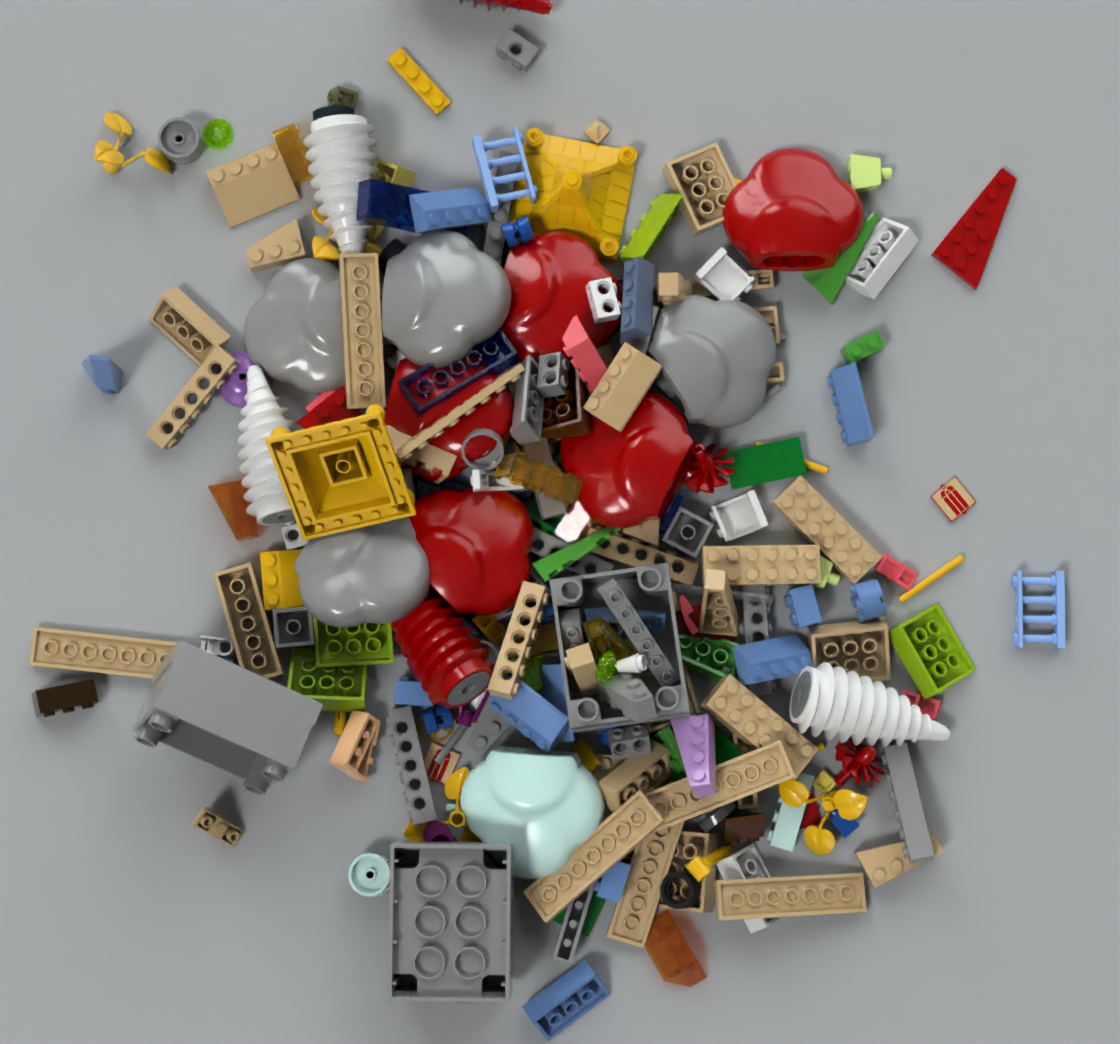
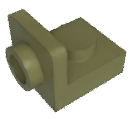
[327,86,359,111]

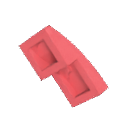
[874,553,919,591]
[679,595,699,636]
[901,689,942,720]

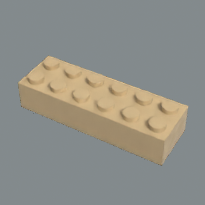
[771,475,882,585]
[701,544,821,587]
[213,562,285,679]
[700,674,819,780]

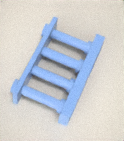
[472,127,538,213]
[1011,571,1066,649]

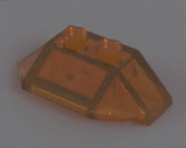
[644,909,707,987]

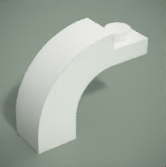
[470,469,530,492]

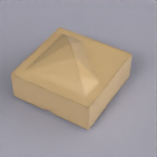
[584,118,610,145]

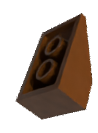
[721,813,765,845]

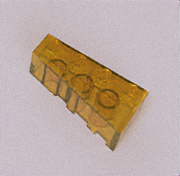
[493,451,583,504]

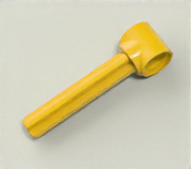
[685,844,733,882]

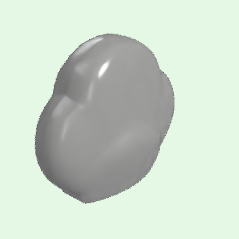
[382,230,512,368]
[243,258,345,395]
[646,295,776,428]
[294,517,430,628]

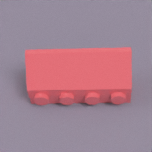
[562,315,608,394]

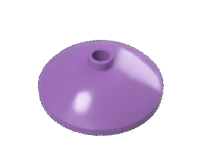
[217,351,274,408]

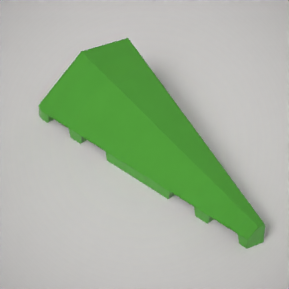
[802,213,880,305]
[532,527,622,583]

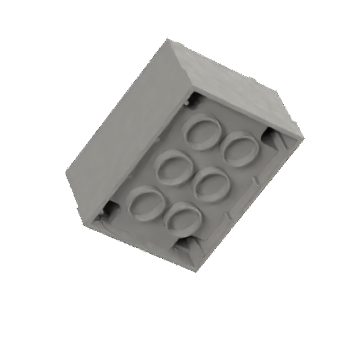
[550,563,690,733]
[133,640,323,795]
[388,841,514,1002]

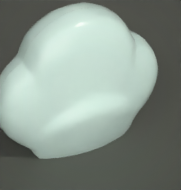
[460,747,605,880]

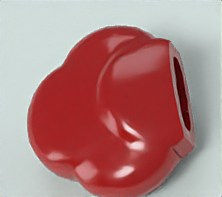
[722,148,864,272]
[496,231,623,365]
[384,348,514,481]
[560,391,695,529]
[409,486,534,618]

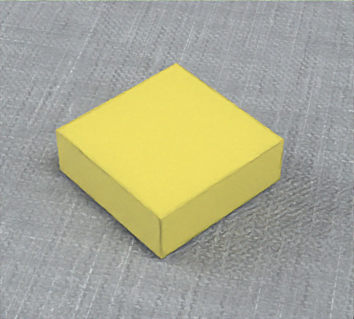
[812,769,836,795]

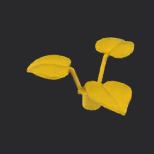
[94,112,172,174]
[312,206,383,263]
[403,767,482,842]
[779,779,868,856]

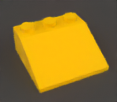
[260,549,305,612]

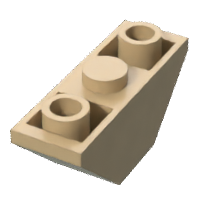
[192,807,244,847]

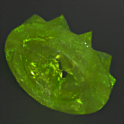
[202,118,233,149]
[595,651,617,683]

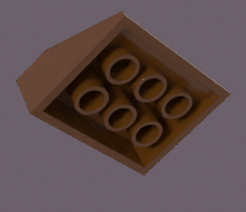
[541,359,591,438]

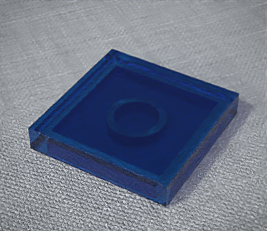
[659,494,684,535]

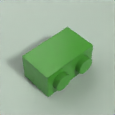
[840,330,885,365]

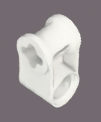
[200,635,236,657]

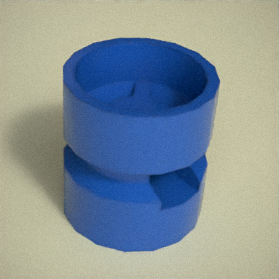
[501,216,535,248]
[421,705,454,734]

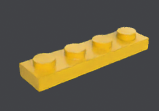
[387,48,451,116]

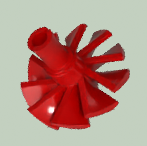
[682,443,736,494]
[834,738,885,788]

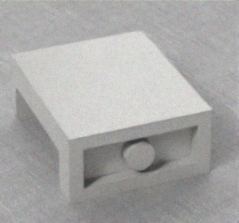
[694,247,755,301]
[709,490,768,544]

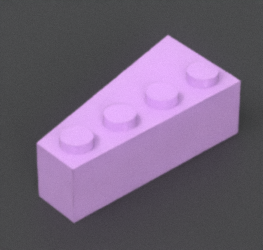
[670,714,716,797]

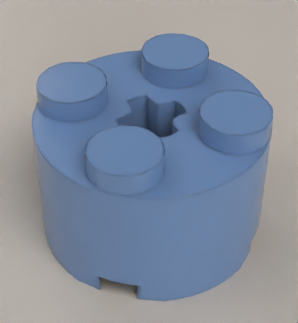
[849,578,887,622]

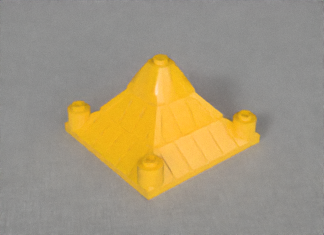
[505,128,638,262]
[265,404,416,541]

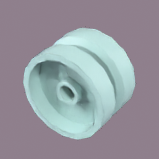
[348,853,390,897]

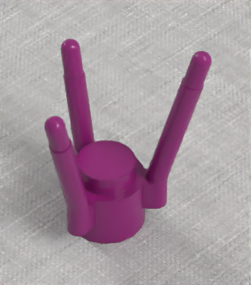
[456,691,490,727]

